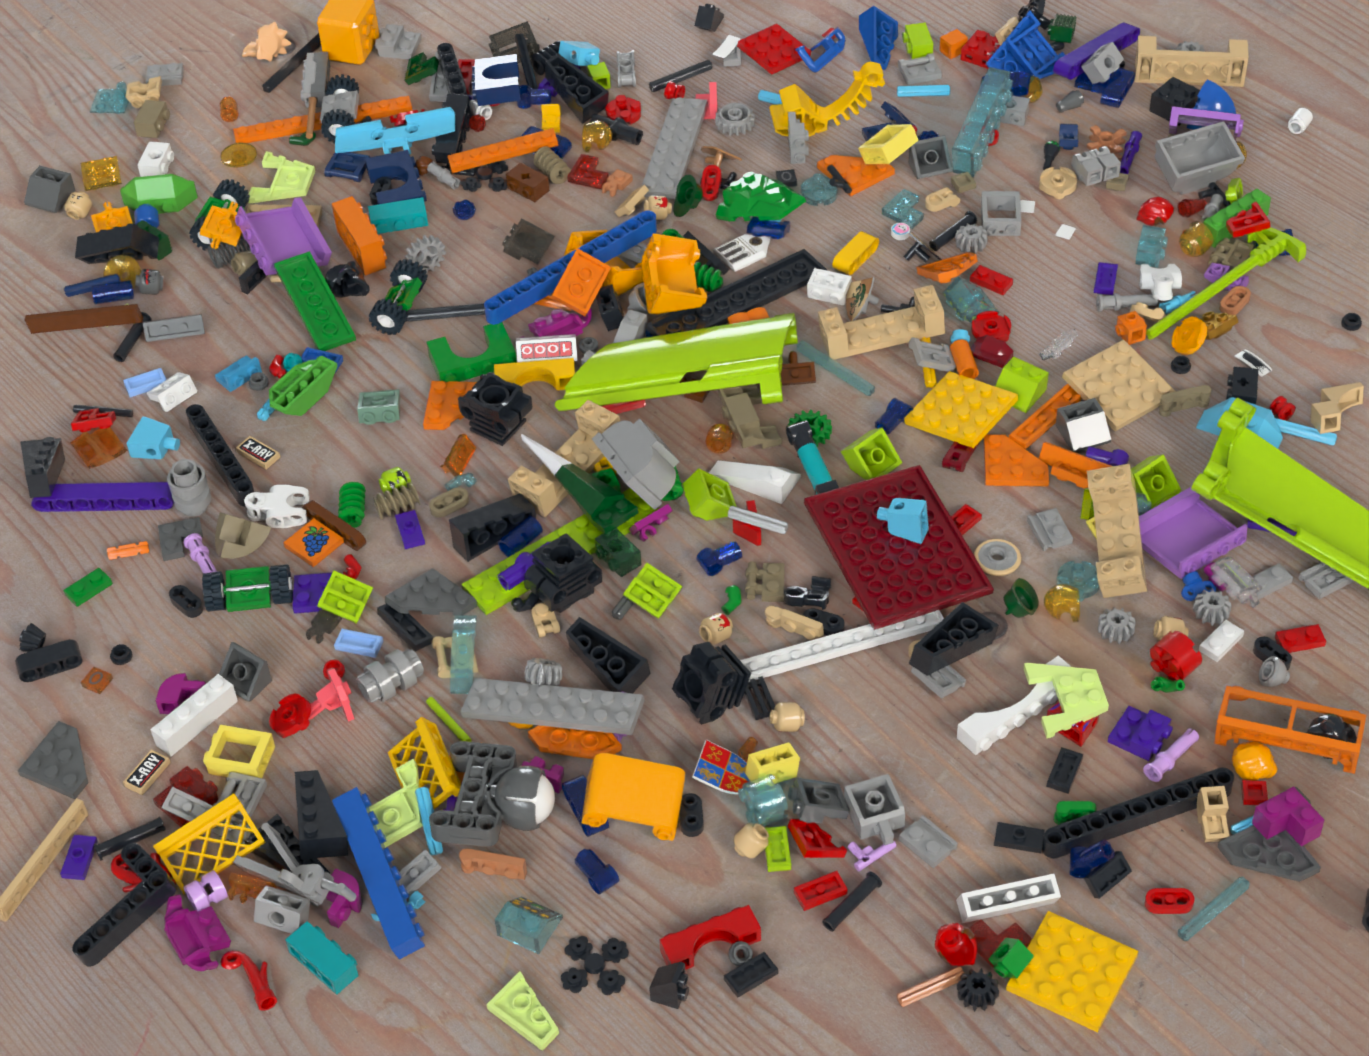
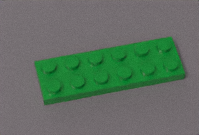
[274,251,356,351]

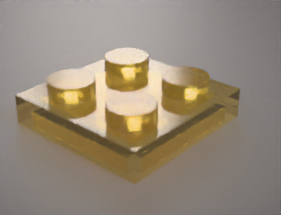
[80,156,122,191]

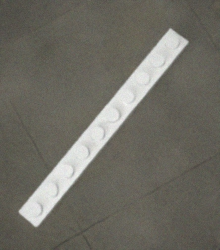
[740,610,944,682]

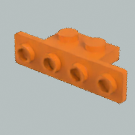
[1039,442,1113,488]

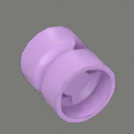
[183,870,228,911]

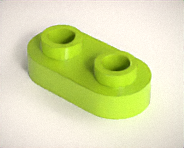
[1225,178,1243,204]

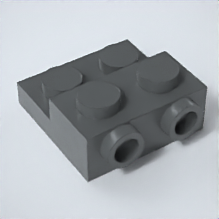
[788,777,849,824]

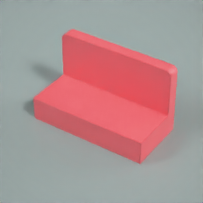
[696,82,717,119]

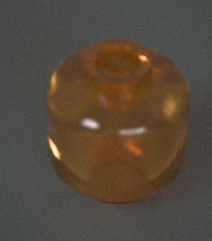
[705,423,733,454]

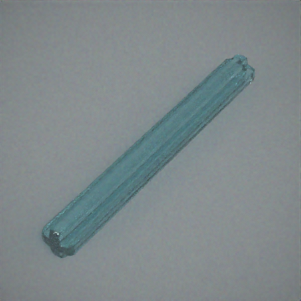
[796,340,875,396]

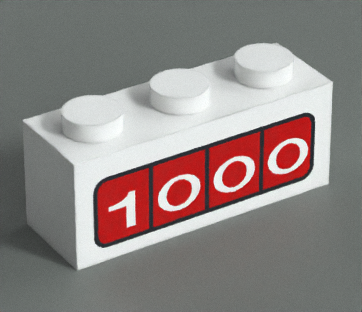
[516,334,577,363]

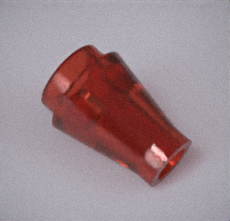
[1178,198,1207,218]

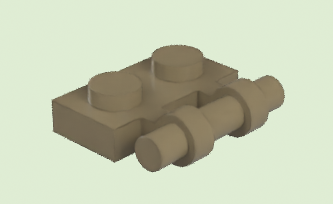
[1208,238,1254,271]
[745,561,785,602]

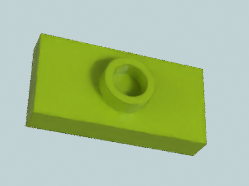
[765,826,791,872]

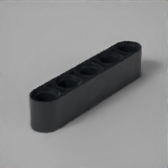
[437,43,467,95]

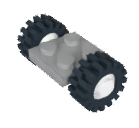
[320,74,359,143]

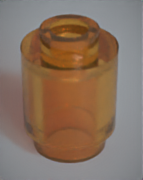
[219,97,238,122]

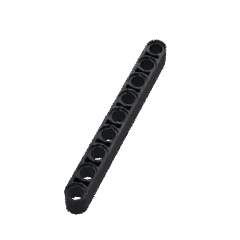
[1042,767,1234,859]

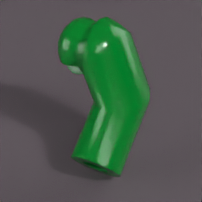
[721,585,742,615]
[1151,676,1185,693]

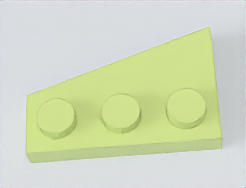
[487,971,559,1051]

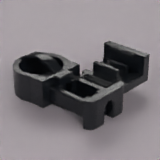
[784,576,831,610]

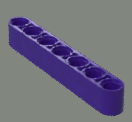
[1053,22,1140,80]
[31,482,174,512]

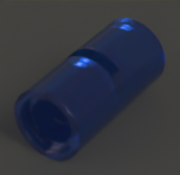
[91,280,134,305]
[498,516,543,557]

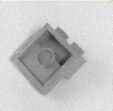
[375,24,421,59]
[788,112,809,164]

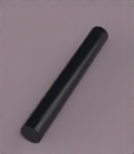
[73,405,133,417]

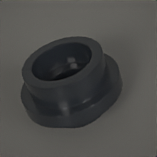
[1341,313,1362,331]
[1171,356,1191,374]
[110,644,133,665]

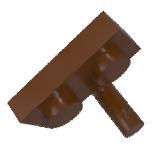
[780,351,816,386]

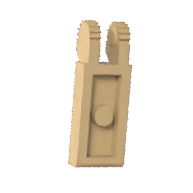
[765,606,824,640]

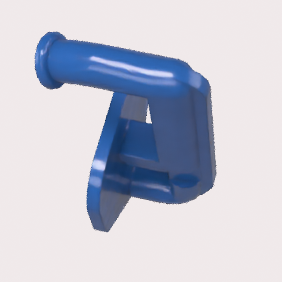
[795,27,846,73]

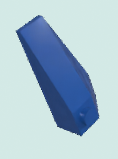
[859,6,898,70]

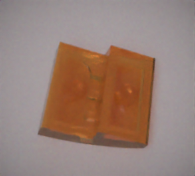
[70,427,128,469]

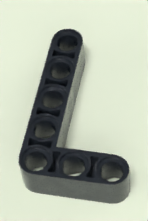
[72,843,177,967]

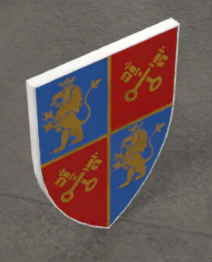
[692,740,761,794]

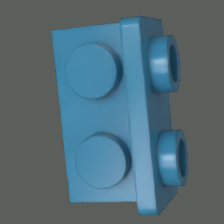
[215,355,262,392]

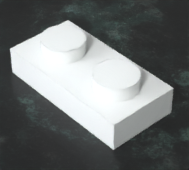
[1199,620,1244,662]

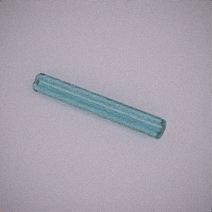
[1177,877,1250,941]

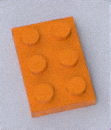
[551,248,611,316]

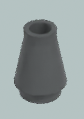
[1056,90,1084,113]

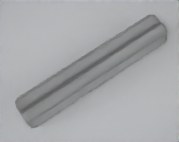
[728,506,788,534]

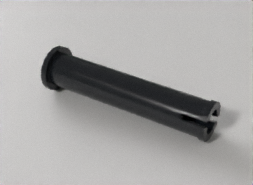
[929,211,977,251]
[113,312,152,362]
[93,817,166,861]
[822,871,882,932]

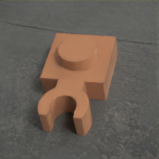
[602,169,633,197]

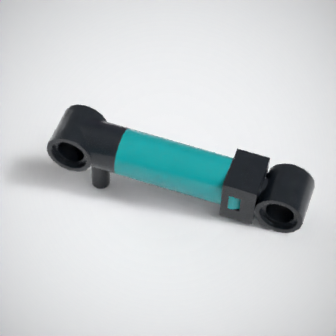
[786,420,839,495]

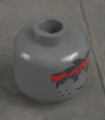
[135,269,164,295]

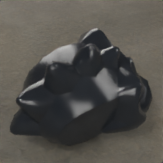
[325,261,370,298]
[1306,714,1357,759]

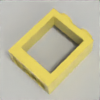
[858,124,918,164]
[203,725,275,778]

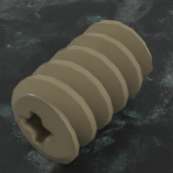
[533,146,571,184]
[373,483,420,520]

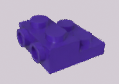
[1107,706,1173,761]

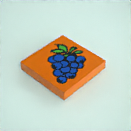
[283,518,344,567]

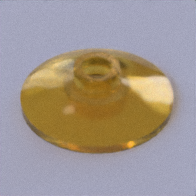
[220,143,257,168]
[103,255,141,293]

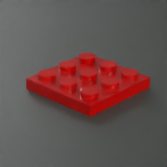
[737,23,812,75]

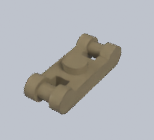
[1159,385,1212,417]

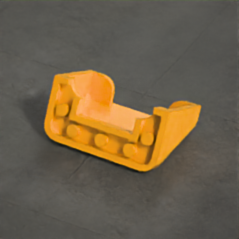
[564,230,643,296]
[641,233,707,314]
[581,753,685,841]

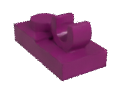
[629,504,673,542]

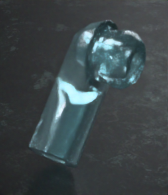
[445,473,477,491]

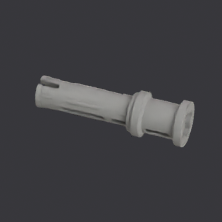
[1096,293,1158,312]

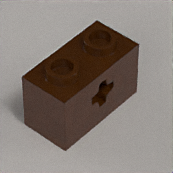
[506,162,550,202]

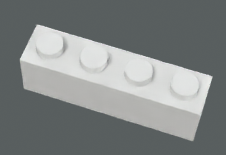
[150,674,238,757]
[956,874,1061,923]

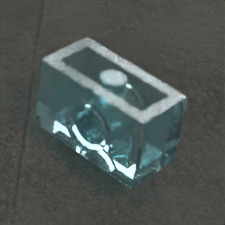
[1135,225,1168,268]

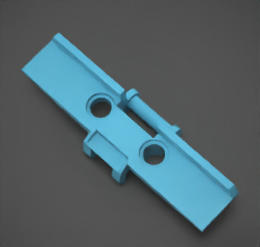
[335,107,455,154]

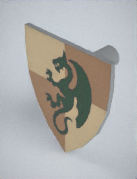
[846,277,879,321]

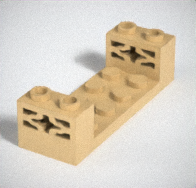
[1135,36,1248,87]
[818,285,945,361]
[508,400,620,518]
[1087,464,1147,598]

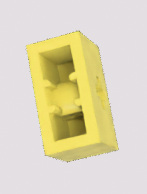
[745,743,800,789]

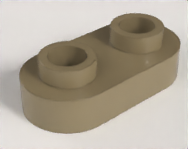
[429,487,469,517]

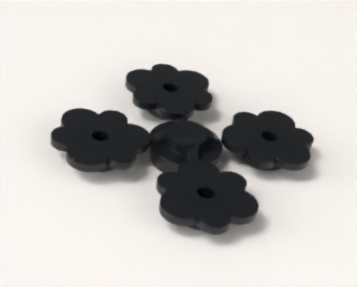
[460,161,508,192]
[561,936,629,995]

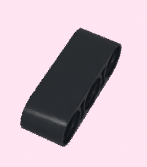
[15,639,83,683]

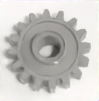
[715,103,755,136]

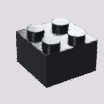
[1149,77,1200,126]

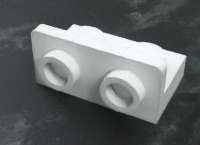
[807,268,852,305]
[147,372,197,412]

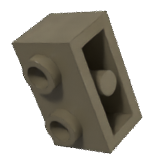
[134,100,170,138]

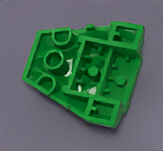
[716,172,806,222]

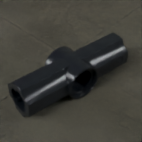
[589,113,643,145]

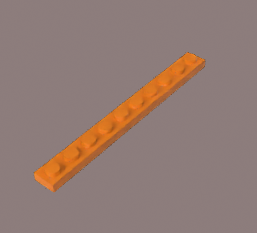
[233,96,413,145]

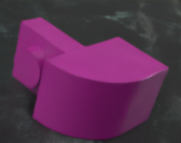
[155,673,206,714]
[326,868,363,929]

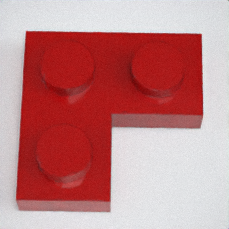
[71,408,116,432]

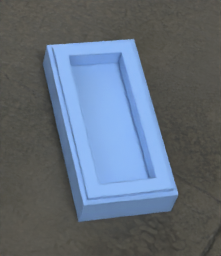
[123,368,166,397]
[334,629,383,658]

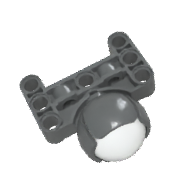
[429,741,555,847]

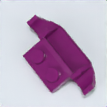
[520,308,592,338]
[164,895,231,972]

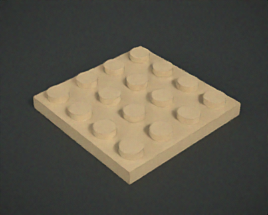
[1062,340,1175,431]

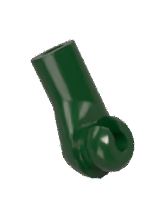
[289,131,316,146]

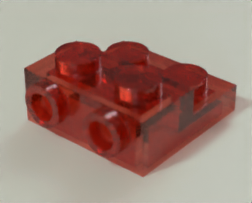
[153,766,219,827]

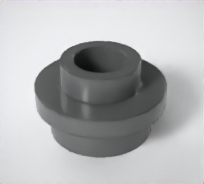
[579,337,598,354]
[249,372,269,391]
[728,941,753,966]

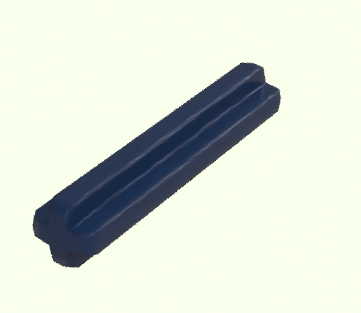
[64,274,121,297]

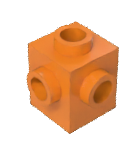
[1115,311,1147,345]

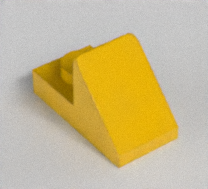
[541,104,561,133]

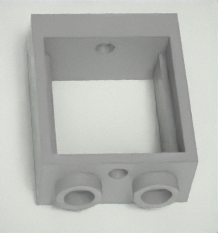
[981,191,1021,236]

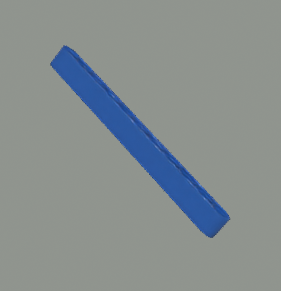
[484,210,657,325]

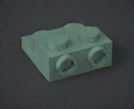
[357,389,400,425]

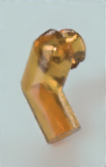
[738,737,758,763]

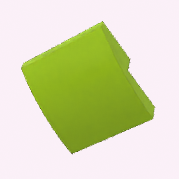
[623,563,682,619]
[317,570,373,624]

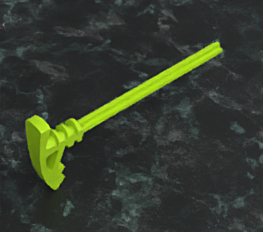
[1146,227,1306,340]

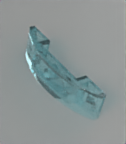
[450,615,477,694]

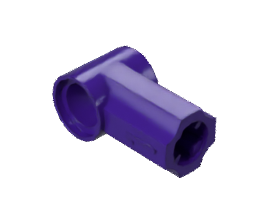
[1086,446,1129,466]

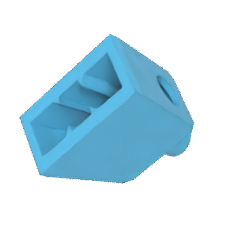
[559,41,600,66]
[126,416,180,459]
[877,498,929,544]

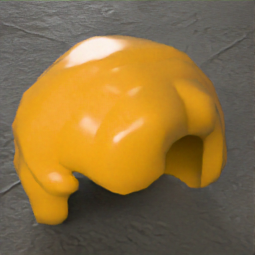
[1232,741,1277,781]

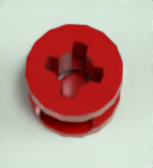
[664,81,685,100]
[1269,396,1296,421]

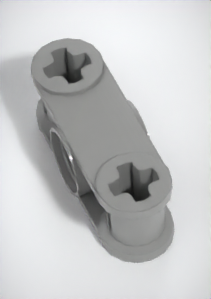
[617,50,636,88]

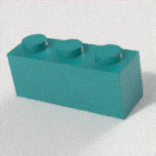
[368,197,428,234]
[285,921,359,995]

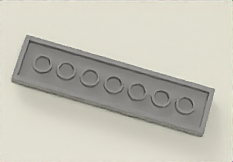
[642,98,708,199]
[461,678,645,735]

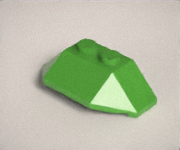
[120,174,198,214]
[269,356,338,416]

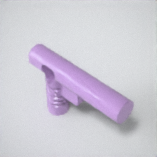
[847,841,896,872]

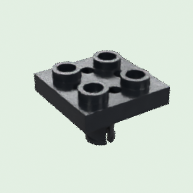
[1018,0,1051,30]

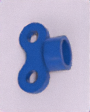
[1181,571,1216,601]

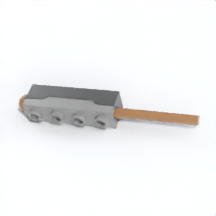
[301,52,331,139]

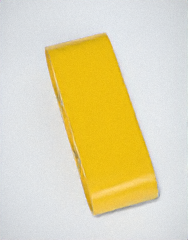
[832,231,879,276]

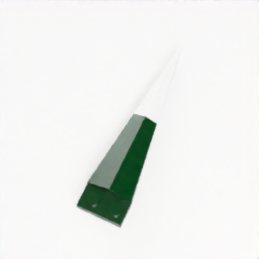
[521,434,639,535]

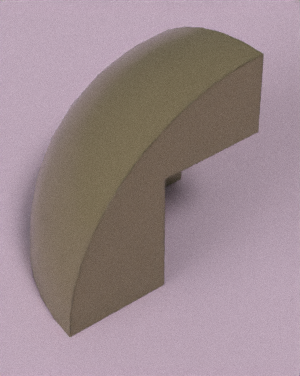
[215,512,271,559]

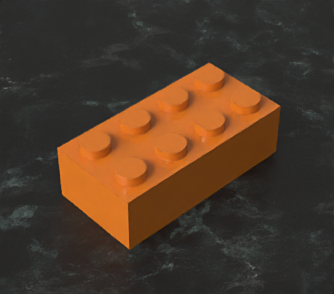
[331,196,387,276]

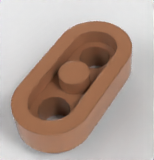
[1220,286,1251,315]

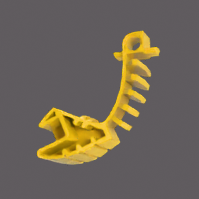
[769,62,885,137]

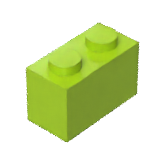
[902,22,933,59]

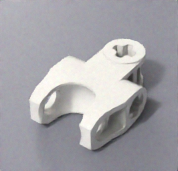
[1139,264,1182,301]
[244,485,310,528]

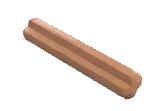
[897,966,964,1007]

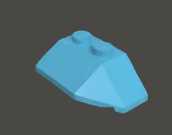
[1196,397,1283,449]

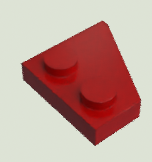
[1226,202,1270,238]
[788,819,847,858]

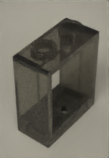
[488,21,539,63]

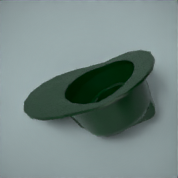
[673,175,703,217]
[1003,578,1039,618]

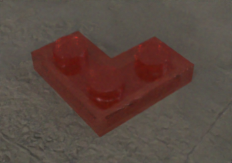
[567,154,609,190]
[969,919,1032,968]

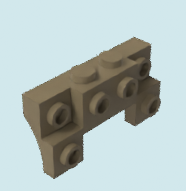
[718,384,782,449]

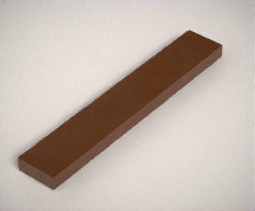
[25,304,143,334]

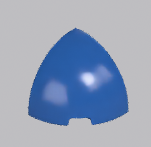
[1187,79,1236,130]

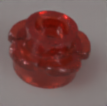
[469,114,486,132]

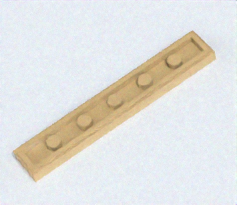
[0,798,88,922]

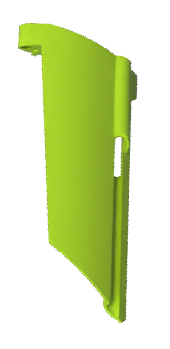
[554,313,798,412]
[1191,398,1369,589]

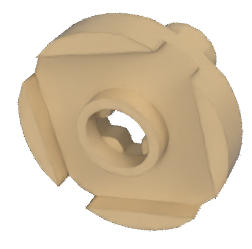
[1039,167,1077,199]

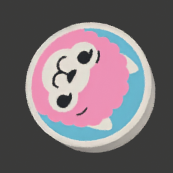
[891,223,910,240]

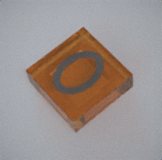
[81,667,113,694]

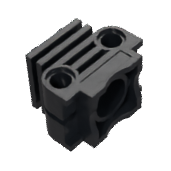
[458,372,533,446]
[524,533,602,613]
[672,642,751,725]

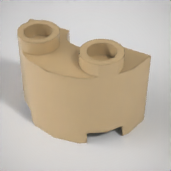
[125,76,162,108]

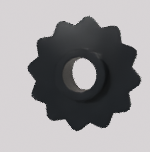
[19,623,46,652]

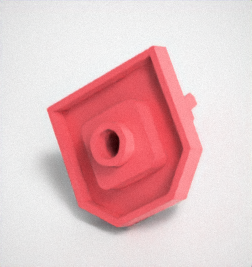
[309,668,354,722]

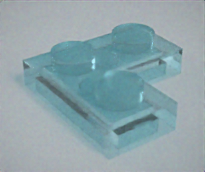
[882,189,924,229]

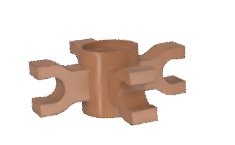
[1086,125,1127,161]

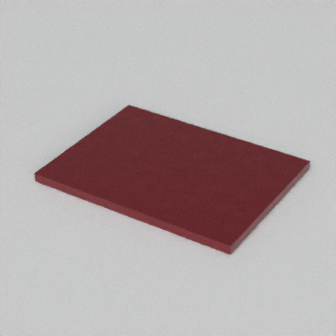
[804,465,994,630]

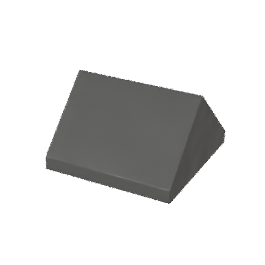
[908,135,953,179]
[219,642,272,702]

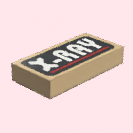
[236,436,280,470]
[123,750,171,796]

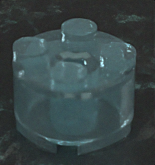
[738,774,788,827]

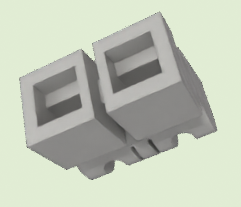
[1071,146,1121,186]

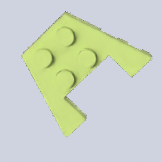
[248,151,315,203]
[1024,663,1109,738]
[369,759,423,848]

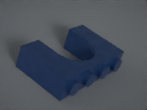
[472,54,521,106]
[365,150,427,205]

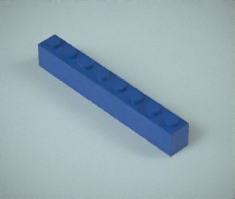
[332,787,425,960]

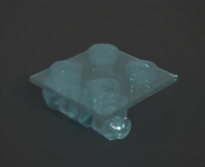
[90,81,129,114]

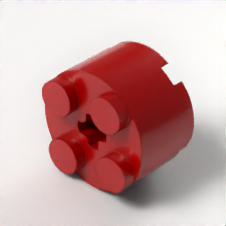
[1150,630,1202,680]

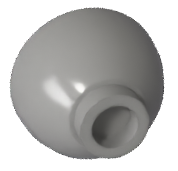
[1259,656,1290,687]

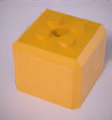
[317,0,380,65]

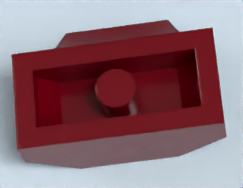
[970,335,1014,368]

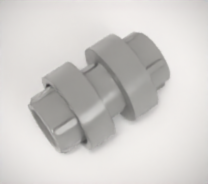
[167,459,211,517]
[356,649,424,703]

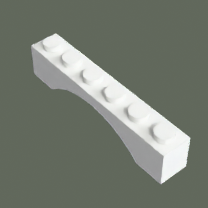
[957,656,1071,755]

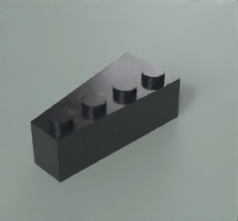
[545,53,609,124]
[432,93,474,164]
[75,224,159,264]
[20,437,65,498]
[449,493,537,562]
[909,602,999,676]
[565,617,651,694]
[294,770,348,860]

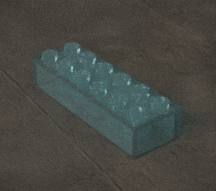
[952,67,1013,178]

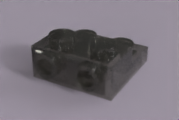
[502,218,555,265]

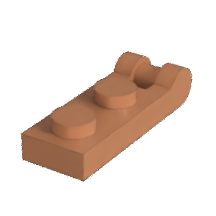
[459,849,527,880]

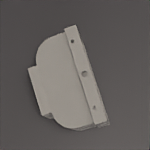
[1155,121,1245,195]
[592,418,680,510]

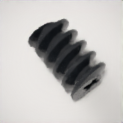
[531,41,560,75]

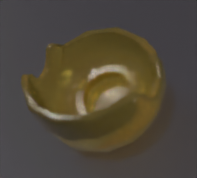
[1015,76,1043,104]

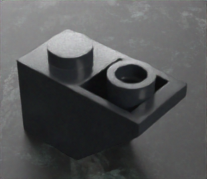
[694,4,724,32]
[649,962,689,1009]

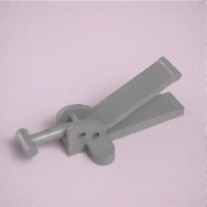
[233,823,356,907]

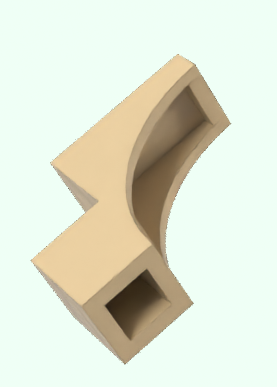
[1311,382,1364,434]

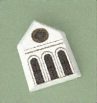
[713,234,771,272]

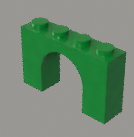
[426,322,517,382]

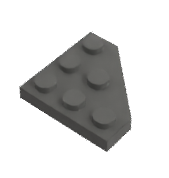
[385,568,477,616]
[18,721,89,799]
[1218,826,1321,882]

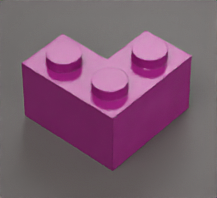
[1252,786,1325,847]

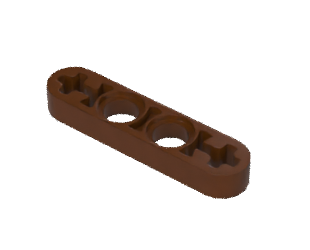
[302,500,366,551]

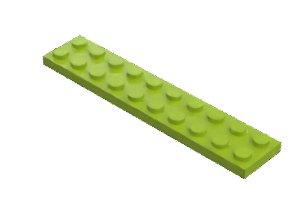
[462,488,660,615]

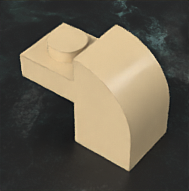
[1197,786,1230,842]

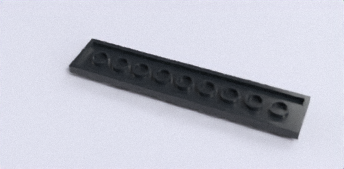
[646,249,827,336]

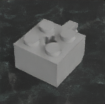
[844,774,905,845]

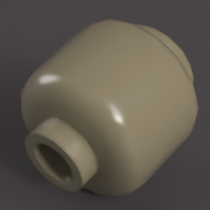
[231,250,257,276]

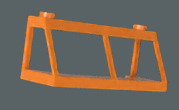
[1214,685,1367,774]

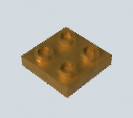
[1200,311,1239,340]

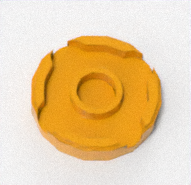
[1171,316,1207,355]

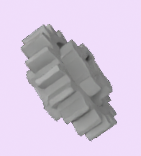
[405,235,446,274]

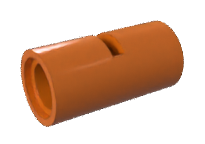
[950,339,979,379]

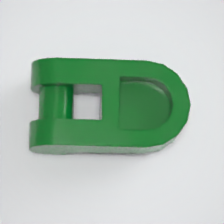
[1053,801,1097,825]

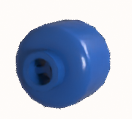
[134,204,159,228]

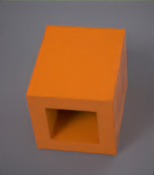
[940,29,968,60]

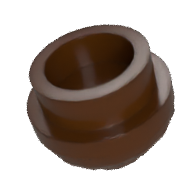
[415,156,433,176]

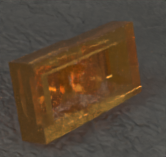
[440,434,476,477]
[228,873,277,904]

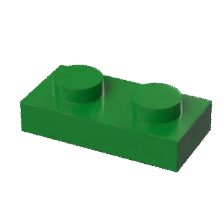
[63,568,113,607]

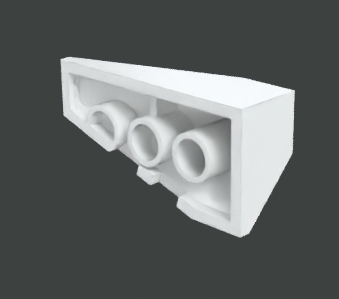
[709,460,801,504]

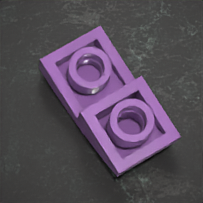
[1204,263,1249,291]

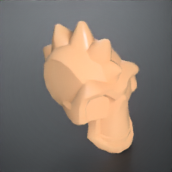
[242,22,291,62]

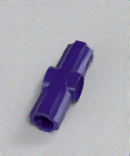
[497,541,551,591]

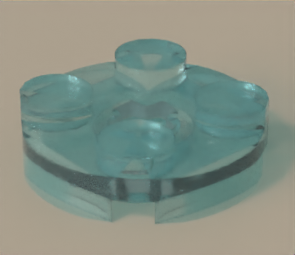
[801,173,838,206]
[1056,561,1100,602]

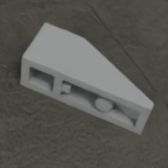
[613,310,648,343]

